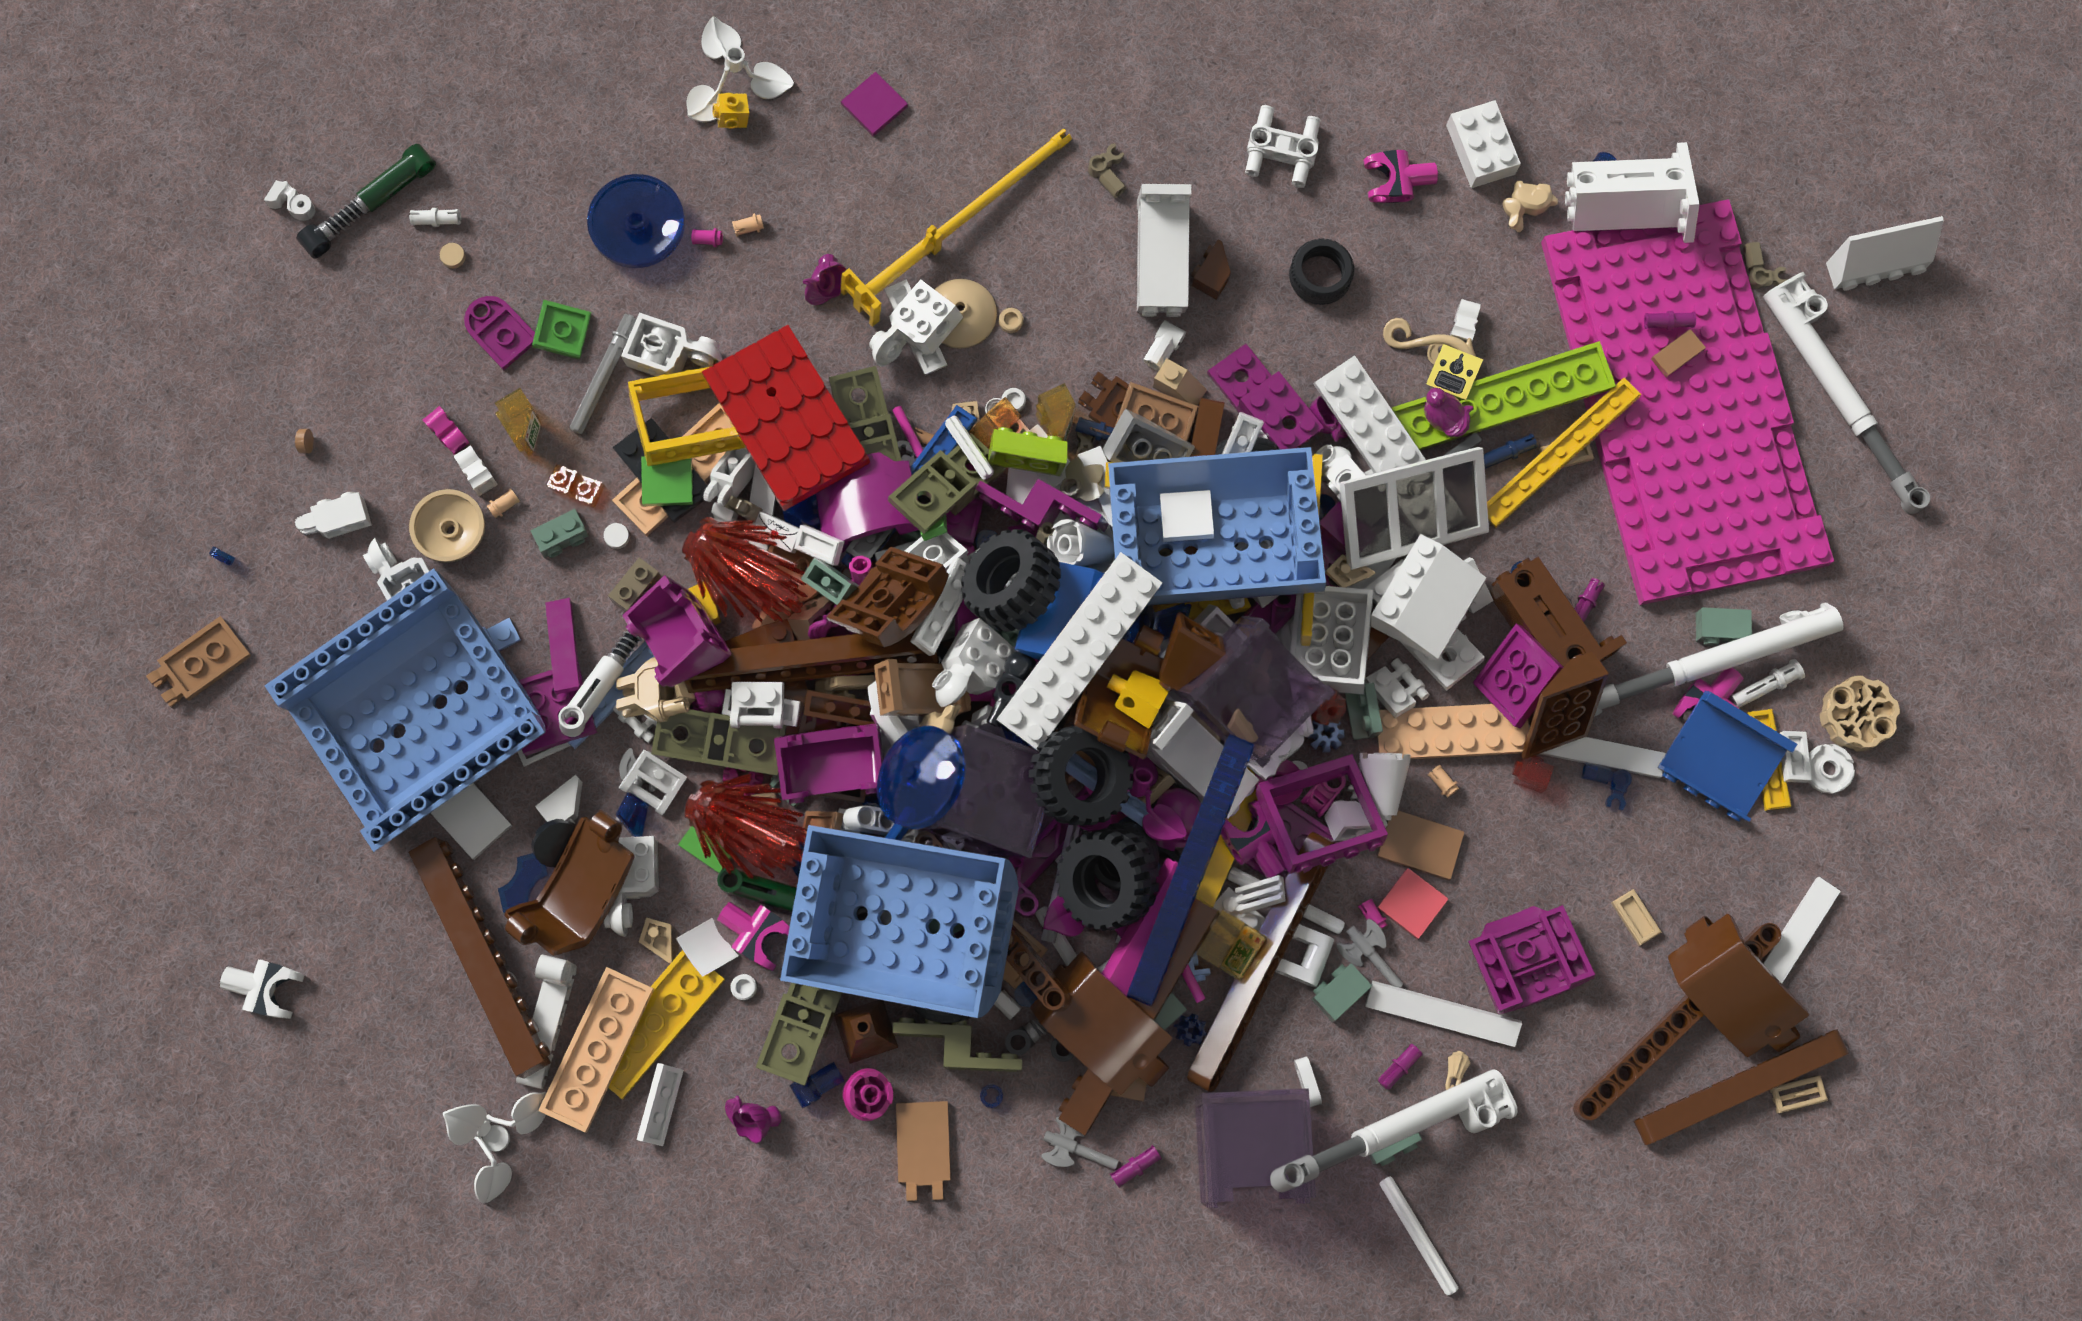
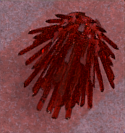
[682,517,808,623]
[685,773,807,879]

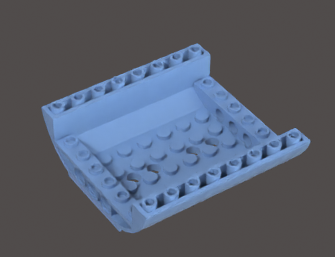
[265,568,546,852]

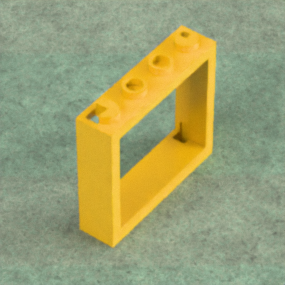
[628,366,745,466]

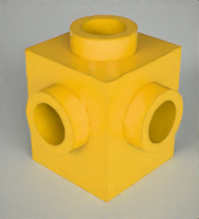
[712,93,749,129]

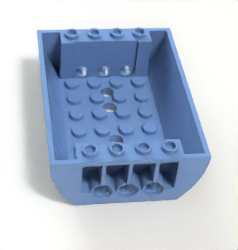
[1108,447,1326,606]
[780,825,1019,1018]

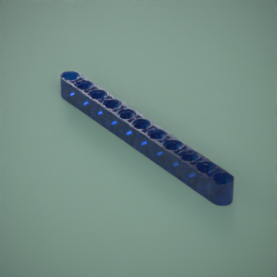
[1127,734,1255,1007]

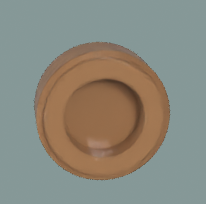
[295,429,314,453]

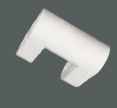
[1275,924,1334,988]

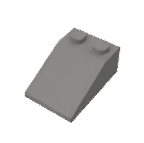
[1102,408,1195,463]

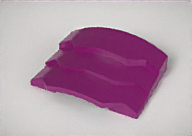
[816,452,919,553]
[1468,905,1595,1015]

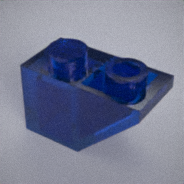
[783,494,821,529]

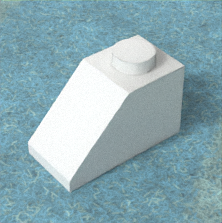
[535,775,583,824]
[1324,800,1388,841]

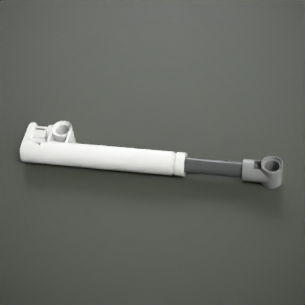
[1763,272,1930,514]
[1594,603,1843,717]
[1270,1069,1517,1192]

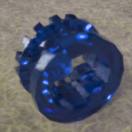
[980,1084,1003,1108]

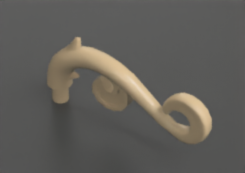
[1383,318,1477,381]

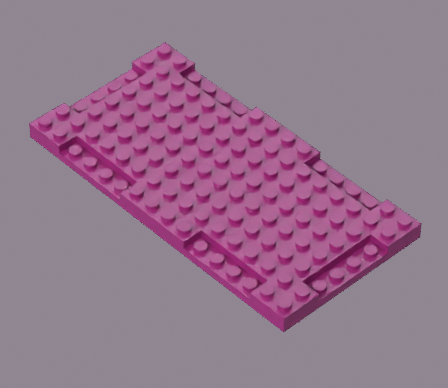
[1541,199,1834,605]

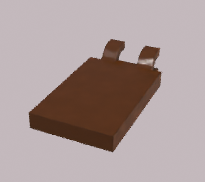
[1078,371,1129,428]

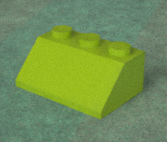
[988,427,1067,476]

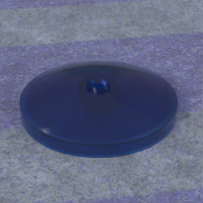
[587,174,685,268]
[877,726,965,829]

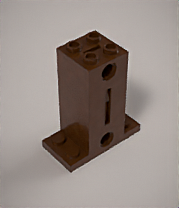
[1490,557,1627,667]

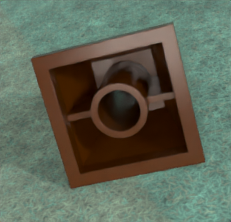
[1159,612,1226,691]
[834,1000,898,1064]

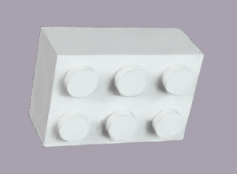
[1446,100,1521,188]

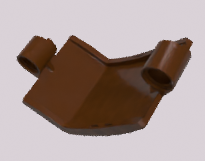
[1074,624,1164,759]
[504,810,635,956]
[1668,914,1809,1057]
[1030,951,1172,1095]

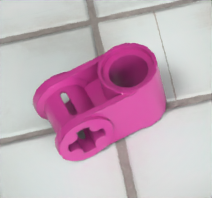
[1300,776,1346,818]

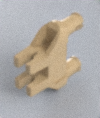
[616,657,690,723]

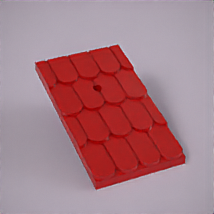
[701,325,870,511]

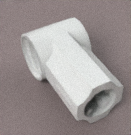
[1143,320,1186,371]

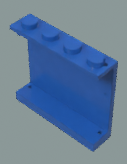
[1657,691,1798,822]

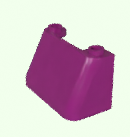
[622,575,731,687]
[774,723,886,804]

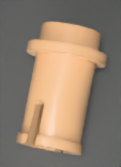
[732,213,764,237]
[487,489,520,518]
[1428,765,1459,798]

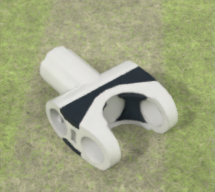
[220,959,305,1019]

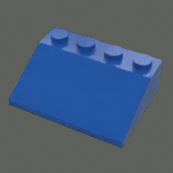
[1015,562,1105,661]

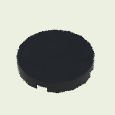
[531,819,576,868]

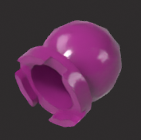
[1153,788,1203,852]

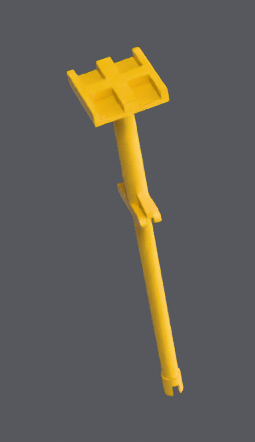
[841,129,1072,327]

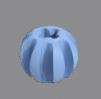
[1307,716,1344,752]

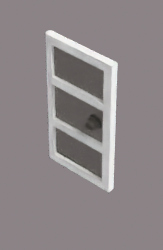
[1339,447,1489,570]

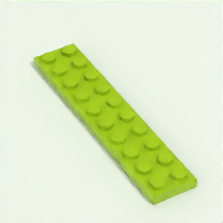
[1391,341,1616,450]

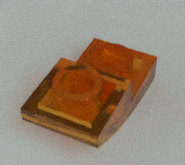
[970,397,1022,449]
[546,464,605,508]

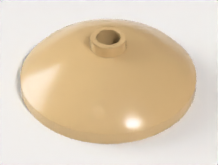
[935,279,997,348]
[409,489,485,563]

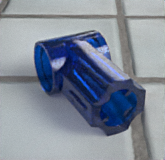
[790,1062,845,1108]

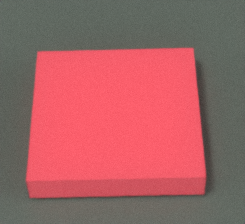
[1377,868,1448,940]

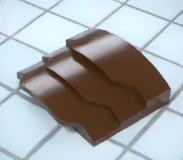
[826,547,949,647]
[784,690,875,803]

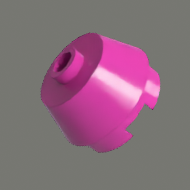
[842,1068,893,1121]

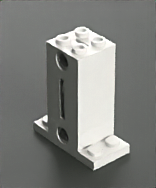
[1565,142,1699,243]
[1137,184,1191,317]
[1147,699,1259,819]

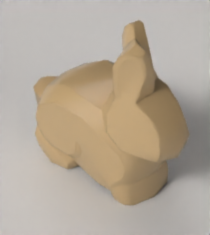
[1503,181,1558,232]
[917,704,961,754]

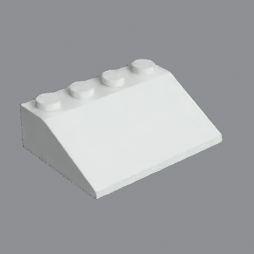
[1826,216,1944,291]
[1371,534,1487,661]
[1287,586,1373,694]

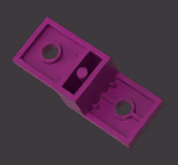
[1207,344,1324,450]
[975,479,1109,533]

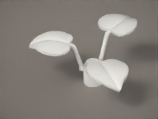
[686,16,794,122]
[443,1092,547,1204]

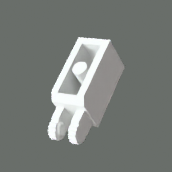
[703,447,755,506]
[295,492,372,539]

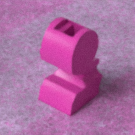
[423,406,469,455]

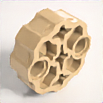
[1820,676,1900,752]

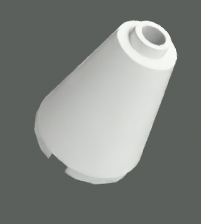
[1047,519,1115,567]
[1359,753,1411,820]

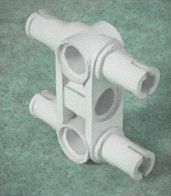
[1245,105,1321,188]

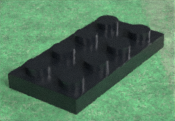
[613,418,708,523]

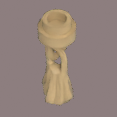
[1445,1051,1470,1090]

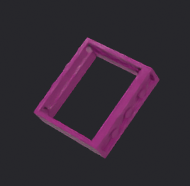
[1255,754,1388,874]

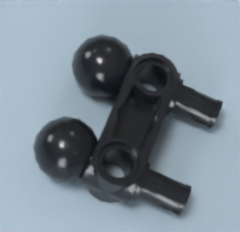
[986,651,1081,742]

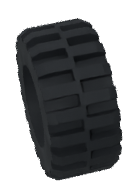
[961,529,1061,632]
[1029,726,1134,826]
[1056,828,1159,931]

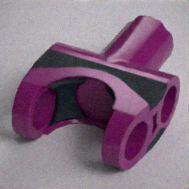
[1218,800,1287,878]

